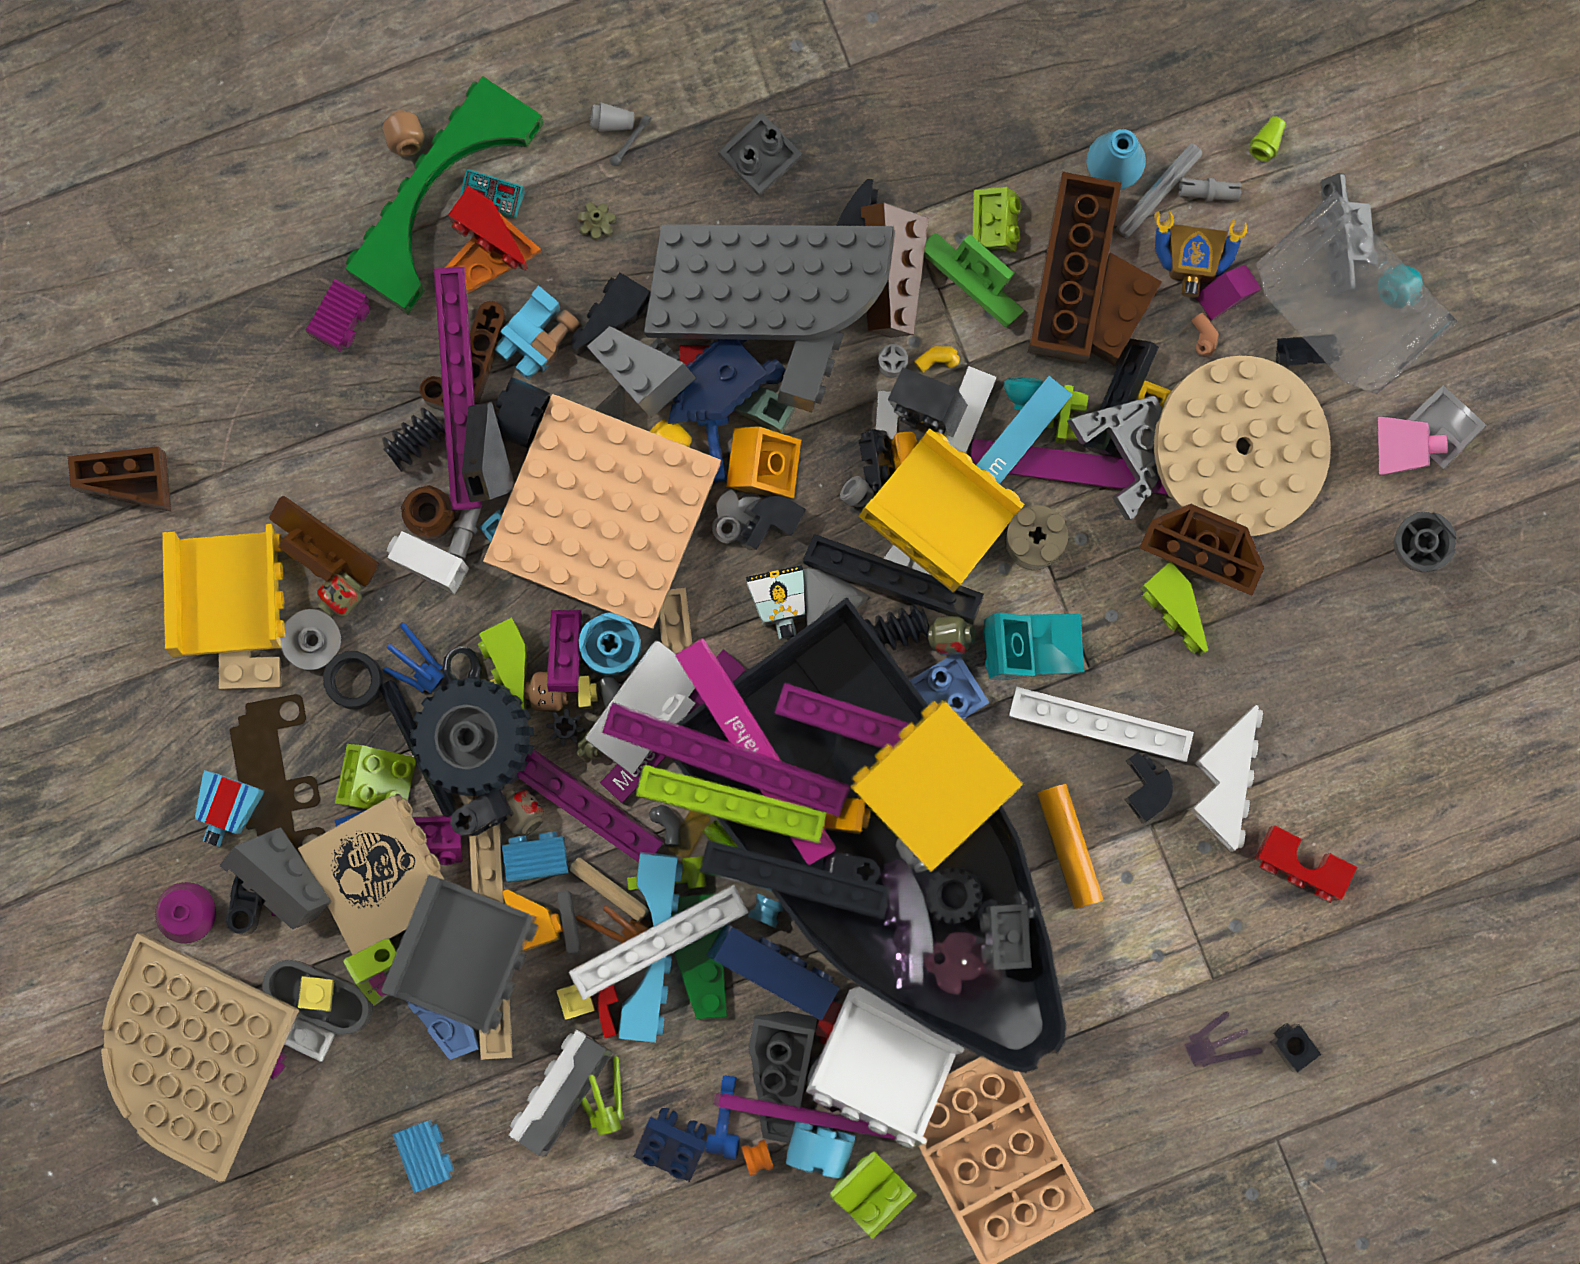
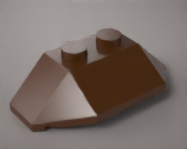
[1139,504,1264,596]

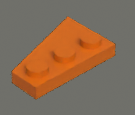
[445,214,542,294]

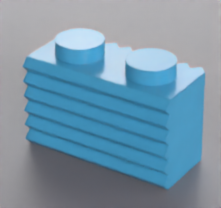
[502,832,570,883]
[393,1120,454,1193]

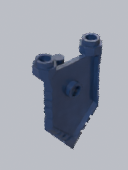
[668,339,786,425]

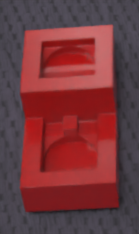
[598,984,620,1038]

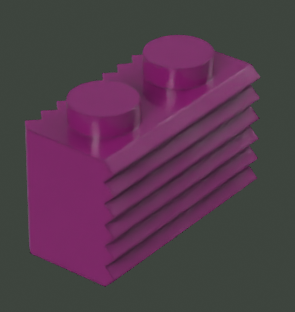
[306,279,371,353]

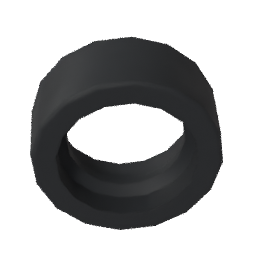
[323,651,383,709]

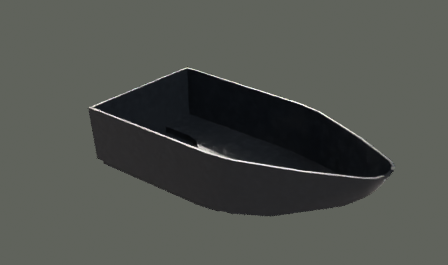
[672,597,1066,1073]

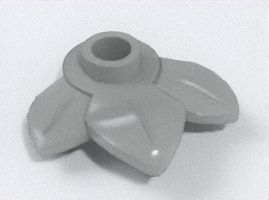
[712,489,768,543]

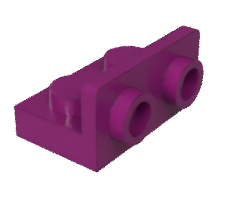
[412,816,463,865]

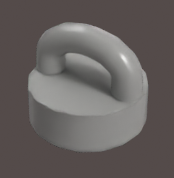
[840,476,874,507]

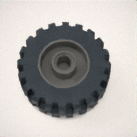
[410,678,534,796]

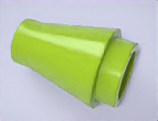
[1249,116,1286,162]

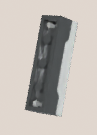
[509,1030,613,1157]

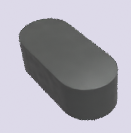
[263,960,373,1034]

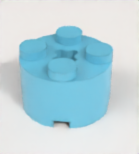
[579,613,642,677]
[786,1121,856,1179]

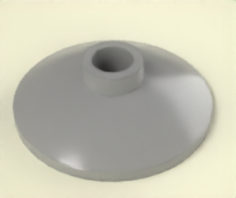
[281,609,341,670]

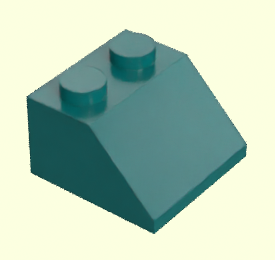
[983,613,1035,681]

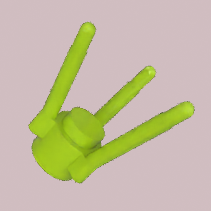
[581,1056,625,1136]

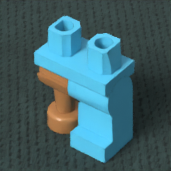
[494,285,581,380]

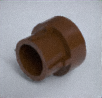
[401,485,455,540]

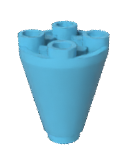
[1086,129,1146,190]

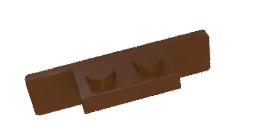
[269,496,379,587]

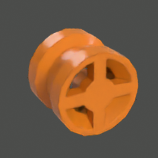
[742,1139,774,1176]

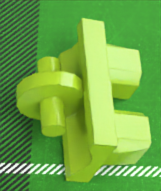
[1046,385,1089,444]

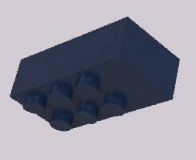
[706,924,839,1021]

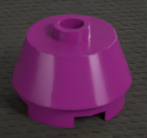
[155,882,216,944]

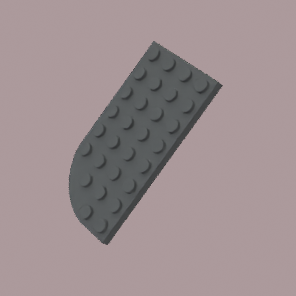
[644,225,895,341]

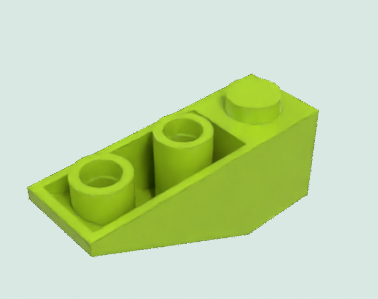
[1140,562,1208,656]
[478,617,528,710]

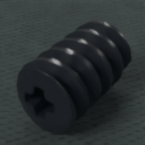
[382,407,446,472]
[865,604,929,651]

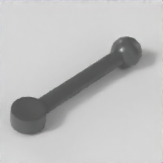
[610,114,651,166]

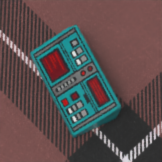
[460,169,525,219]

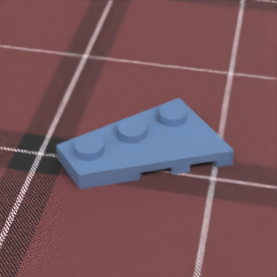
[407,1001,480,1060]

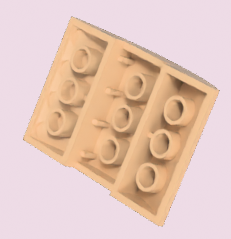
[918,1056,1094,1264]

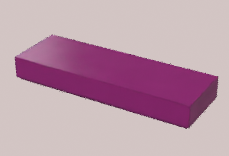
[547,610,582,692]

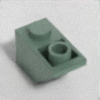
[734,386,795,434]

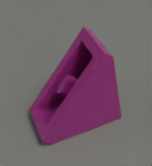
[1195,264,1262,321]

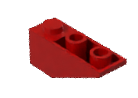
[448,186,528,271]

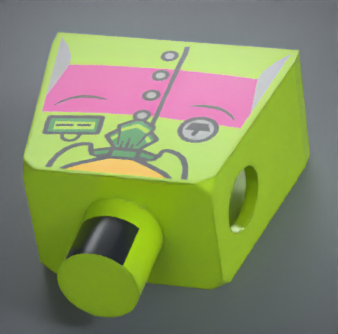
[343,938,398,1006]

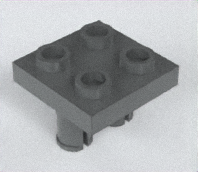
[718,112,802,197]

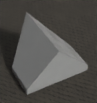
[803,568,871,626]

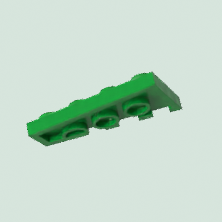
[671,894,727,1019]

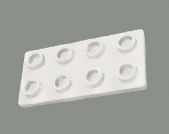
[585,641,695,774]

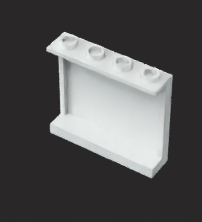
[806,987,964,1148]

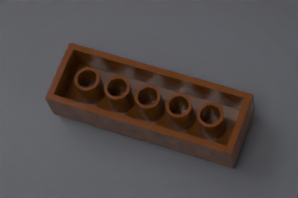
[1027,172,1121,364]

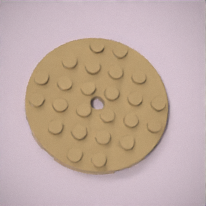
[1154,356,1331,536]

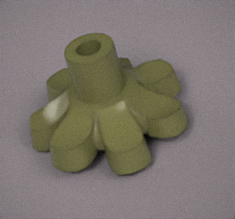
[577,202,616,241]

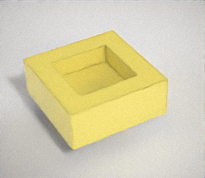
[578,676,598,710]
[298,977,334,1011]
[556,985,595,1020]

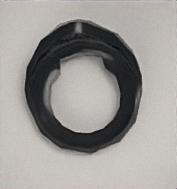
[443,646,482,683]

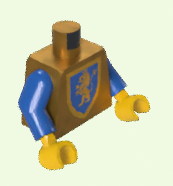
[1154,211,1247,297]

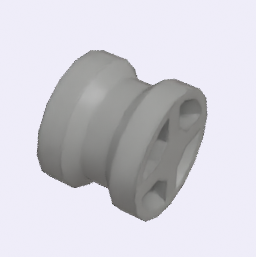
[877,344,908,378]

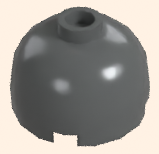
[1393,511,1456,573]

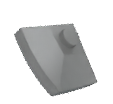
[1407,385,1487,469]

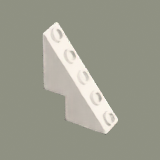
[1190,705,1263,852]

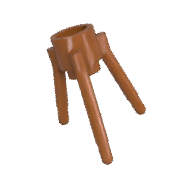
[576,883,650,943]

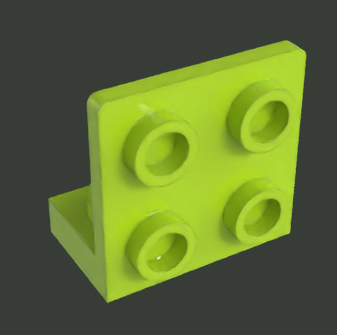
[335,744,416,810]
[830,1151,917,1239]

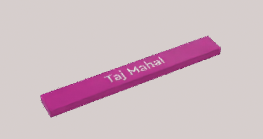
[675,638,836,865]

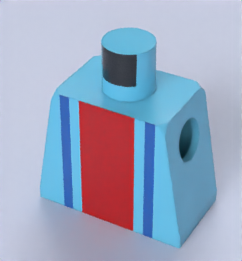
[195,770,264,847]

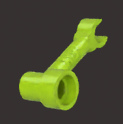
[627,856,706,890]

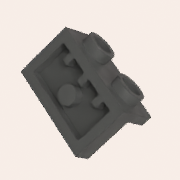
[980,905,1031,970]

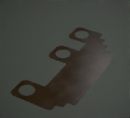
[230,694,326,862]

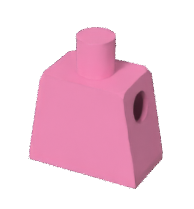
[1378,417,1448,475]

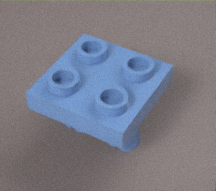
[910,655,989,719]

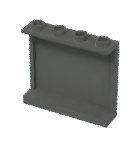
[381,874,538,1034]

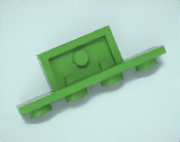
[924,233,1024,328]

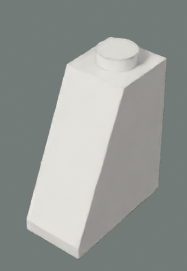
[387,531,469,595]

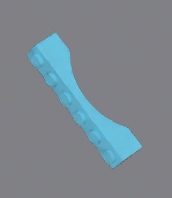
[618,852,682,1043]

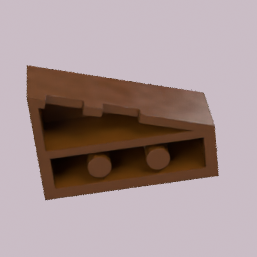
[1091,252,1162,365]
[68,446,171,512]

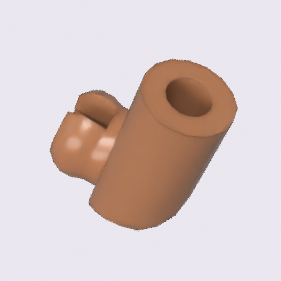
[1191,312,1219,357]

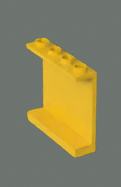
[858,428,1025,593]
[162,524,285,657]
[851,700,1023,871]

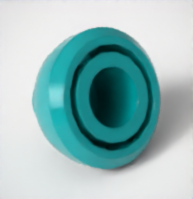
[1004,377,1044,410]

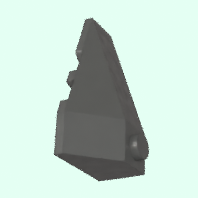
[749,1011,817,1143]

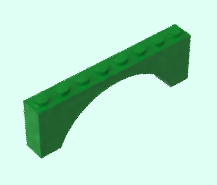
[345,76,544,315]

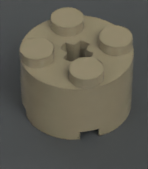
[1005,505,1068,570]

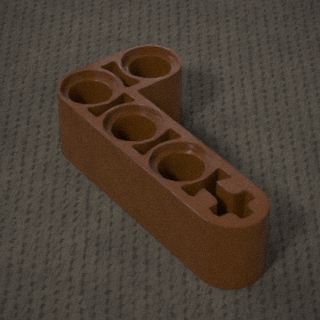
[420,301,507,411]

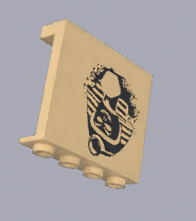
[298,795,444,955]

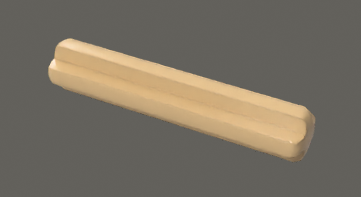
[570,858,649,922]

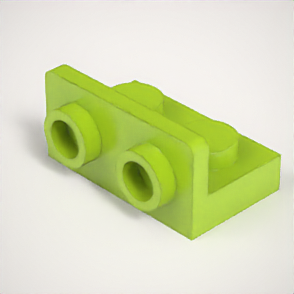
[973,187,1021,252]

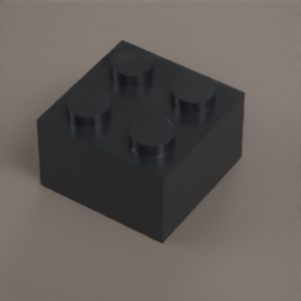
[888,367,968,437]

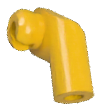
[914,346,960,373]

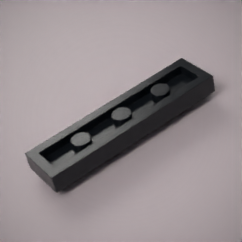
[1084,338,1159,455]

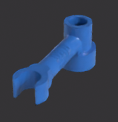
[697,415,729,483]
[706,1075,740,1160]

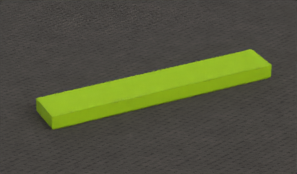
[636,765,827,844]

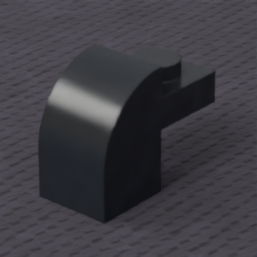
[740,496,806,550]
[1124,751,1173,824]

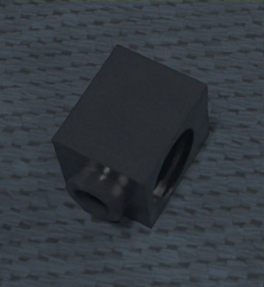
[1270,1023,1322,1073]

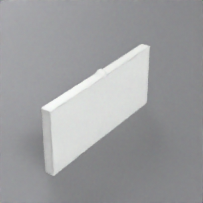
[876,391,899,439]

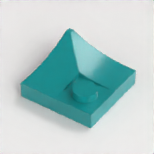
[1025,614,1084,676]

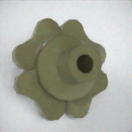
[577,731,604,763]

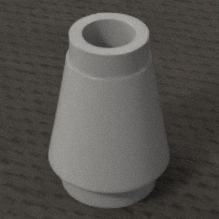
[590,102,634,132]

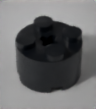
[495,377,550,448]

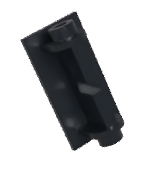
[1276,334,1340,368]
[858,429,895,493]

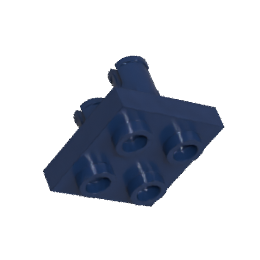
[633,1108,707,1182]

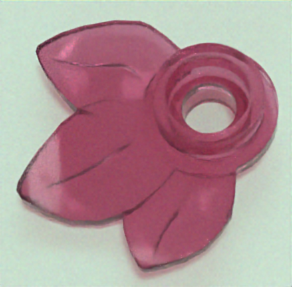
[923,932,984,994]

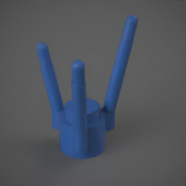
[383,623,444,694]

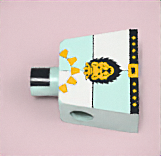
[746,565,805,640]

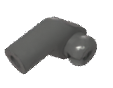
[649,805,681,847]

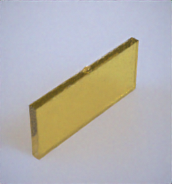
[668,811,710,858]

